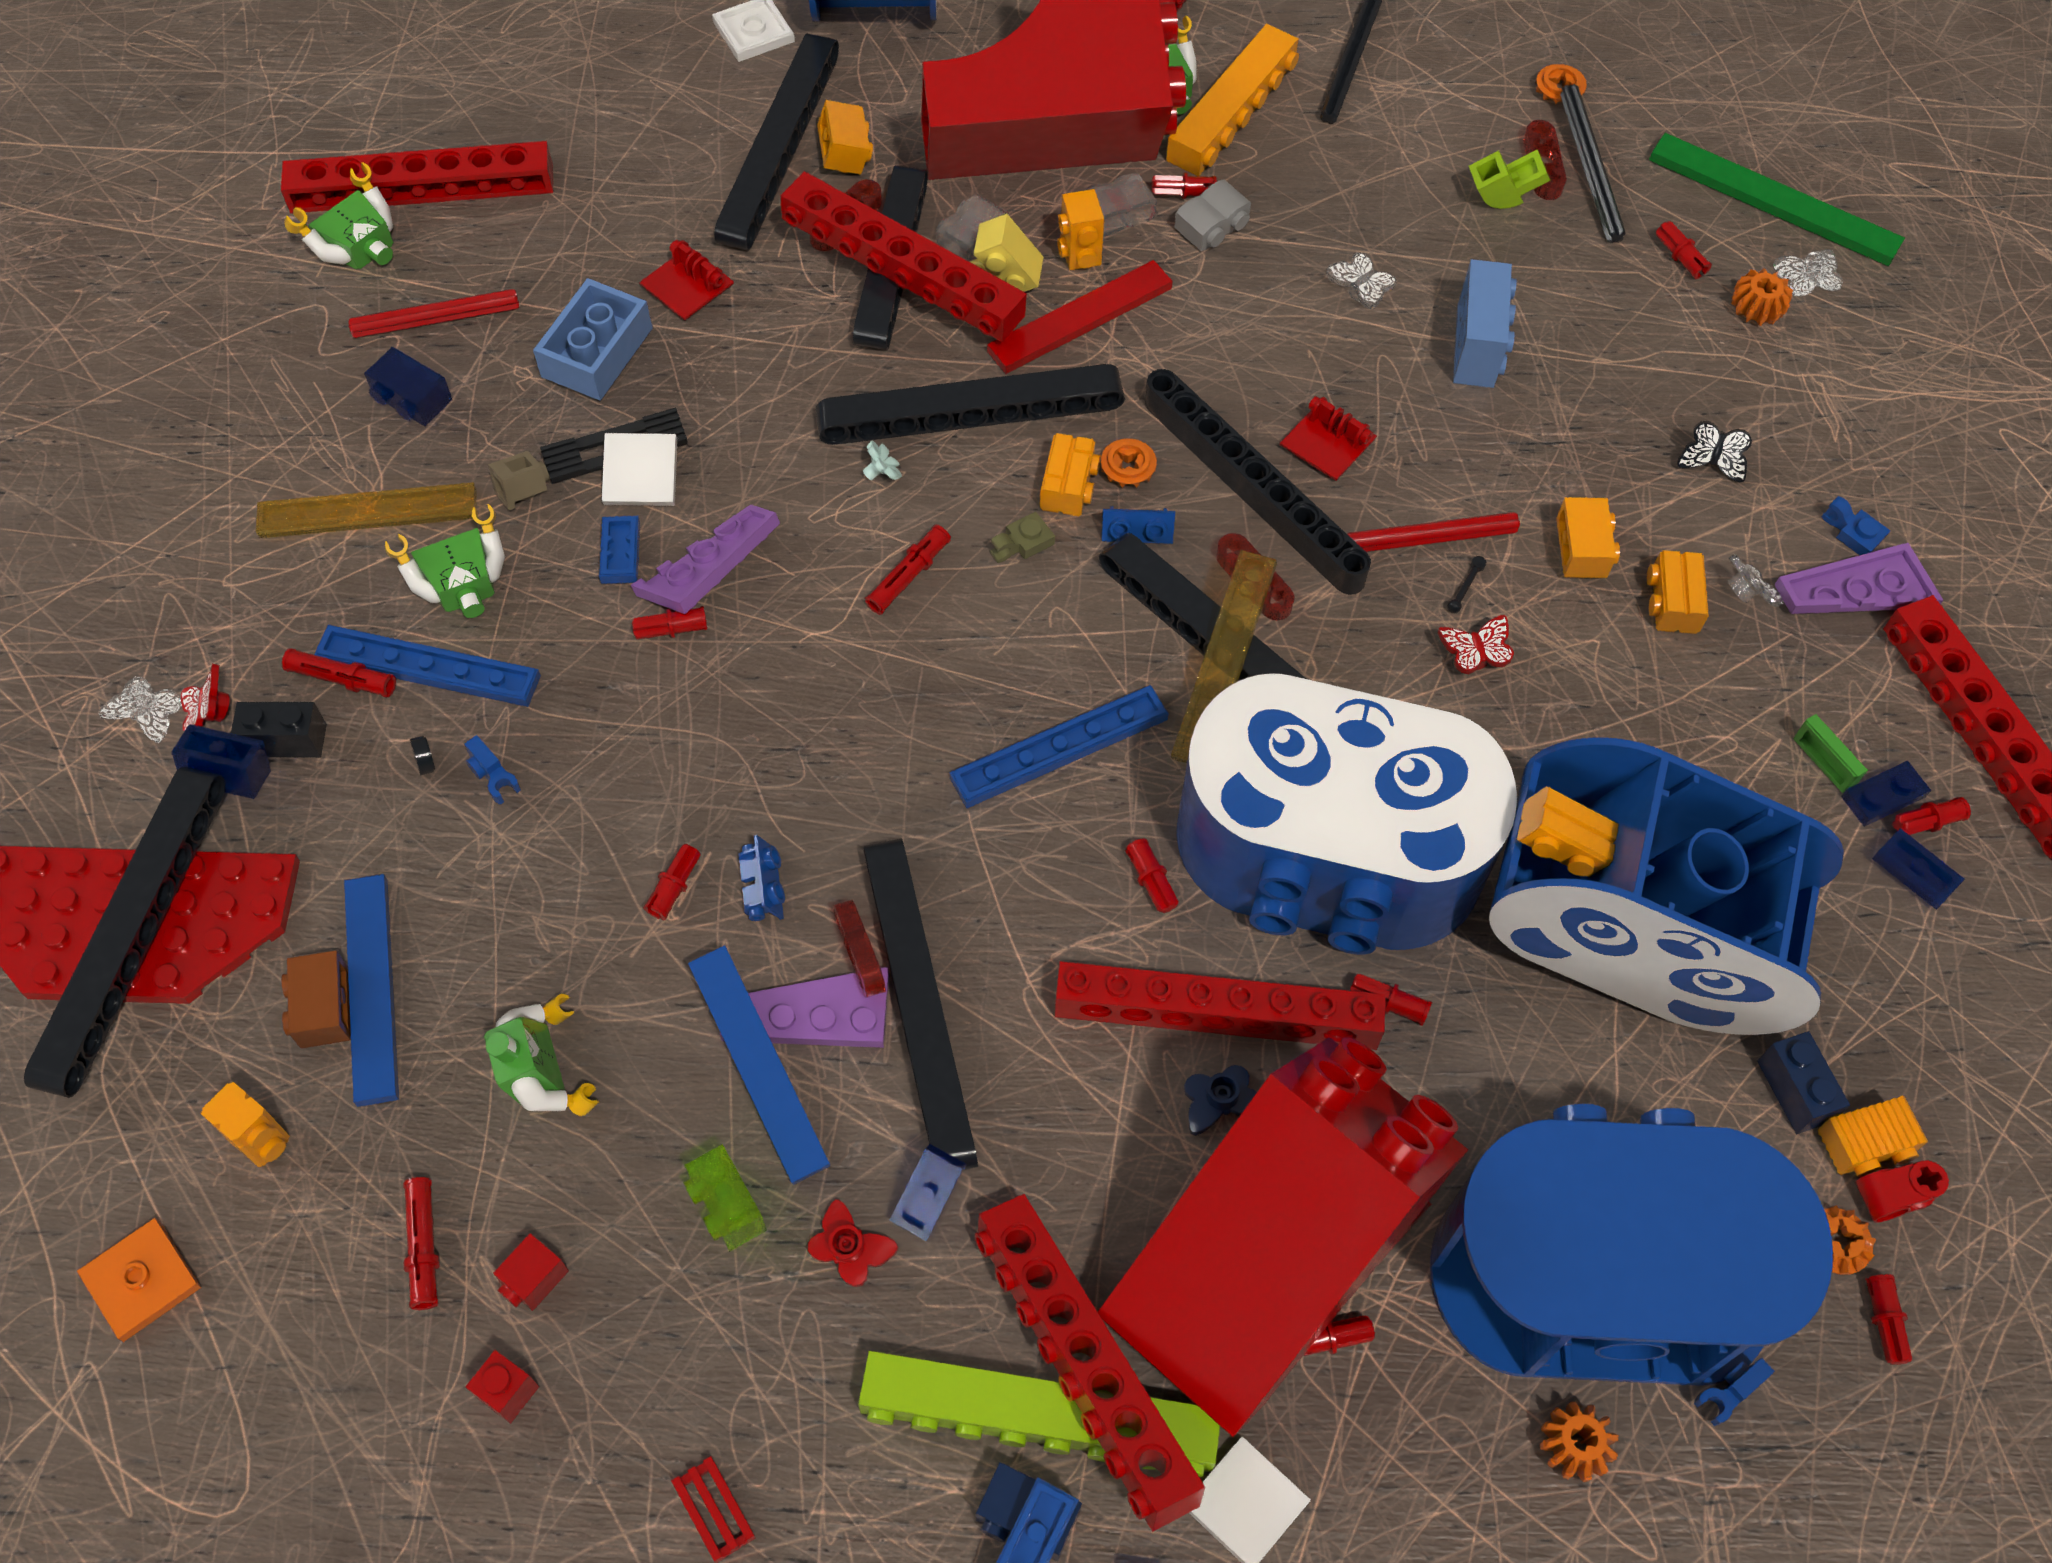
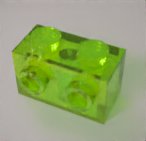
[683,1144,767,1252]

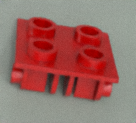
[639,240,734,321]
[1280,396,1377,481]

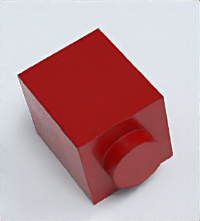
[493,1233,569,1311]
[465,1350,539,1424]

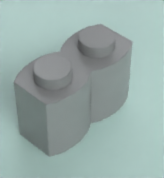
[1174,179,1251,251]

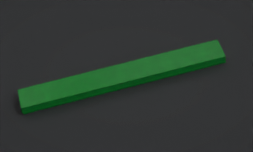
[1649,133,1905,266]

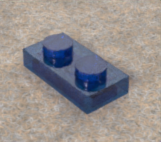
[1841,761,1931,827]
[1872,828,1965,910]
[889,1144,967,1241]

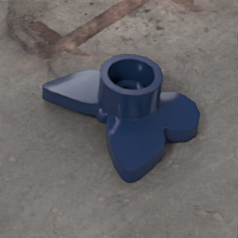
[1184,1065,1257,1136]

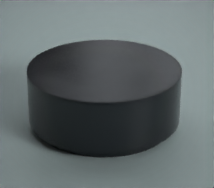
[410,735,435,776]

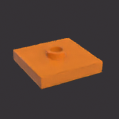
[77,1218,202,1342]

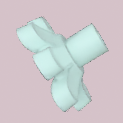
[863,440,902,480]

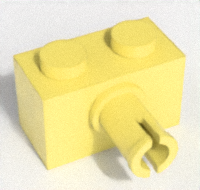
[969,214,1043,292]

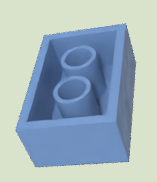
[1453,259,1517,388]
[533,278,653,401]

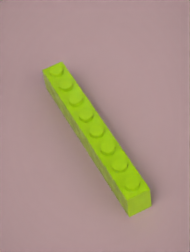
[858,1351,1220,1477]

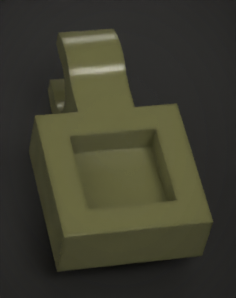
[990,511,1055,563]

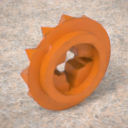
[1535,64,1587,105]
[1101,438,1157,488]
[1824,1205,1876,1275]

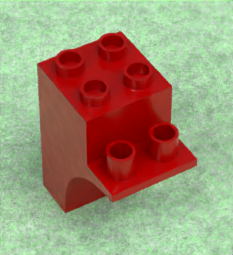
[921,0,1186,180]
[1098,1037,1469,1437]

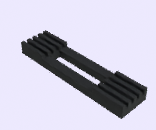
[540,407,688,484]

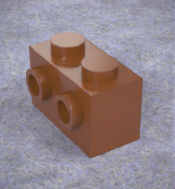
[281,950,351,1049]

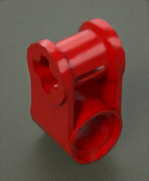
[1855,1160,1949,1223]

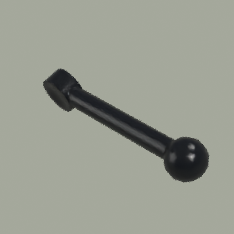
[1447,556,1487,613]

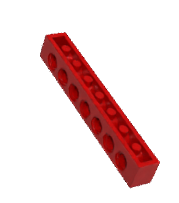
[281,141,553,214]
[780,171,1027,342]
[1883,595,2052,860]
[1055,961,1385,1050]
[975,1194,1205,1532]

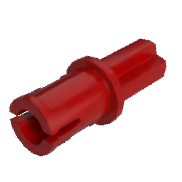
[1151,173,1217,199]
[1656,221,1712,279]
[632,606,708,639]
[1892,797,1971,836]
[1125,838,1179,914]
[643,844,701,920]
[1350,974,1432,1026]
[1865,1274,1912,1365]
[1303,1315,1375,1356]

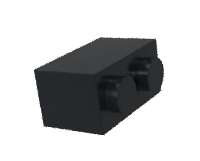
[230,702,327,758]

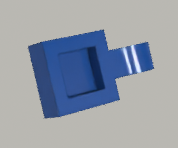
[1821,496,1890,555]
[464,735,521,805]
[1694,1358,1775,1426]

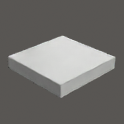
[712,0,795,62]
[602,433,677,506]
[1189,1437,1311,1563]

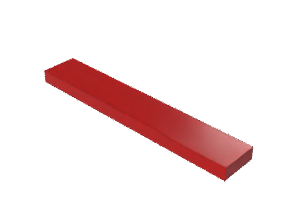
[987,260,1173,374]

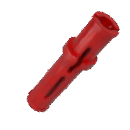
[865,524,951,615]
[282,648,396,698]
[403,1177,440,1310]

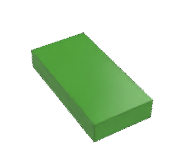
[1793,714,1868,794]

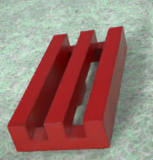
[671,1456,756,1563]

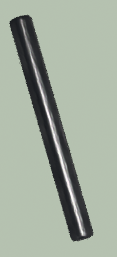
[1320,0,1382,124]
[1560,84,1626,243]

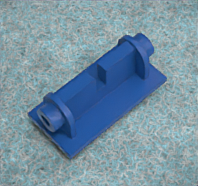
[1102,506,1175,544]
[738,835,785,921]

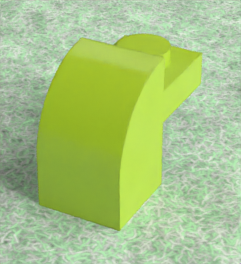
[1469,150,1551,209]

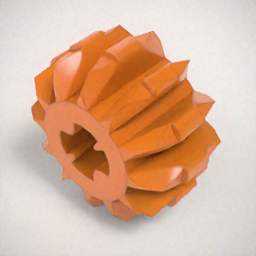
[1731,268,1793,326]
[1540,1402,1619,1482]

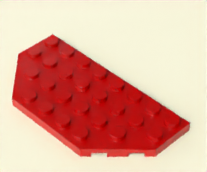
[0,846,300,1004]

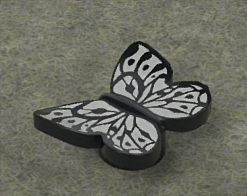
[1677,421,1752,483]

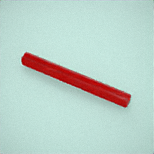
[348,289,519,338]
[1347,512,1520,552]

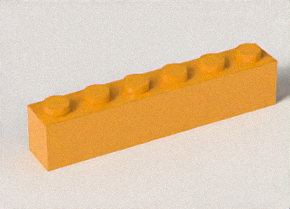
[1166,23,1299,176]

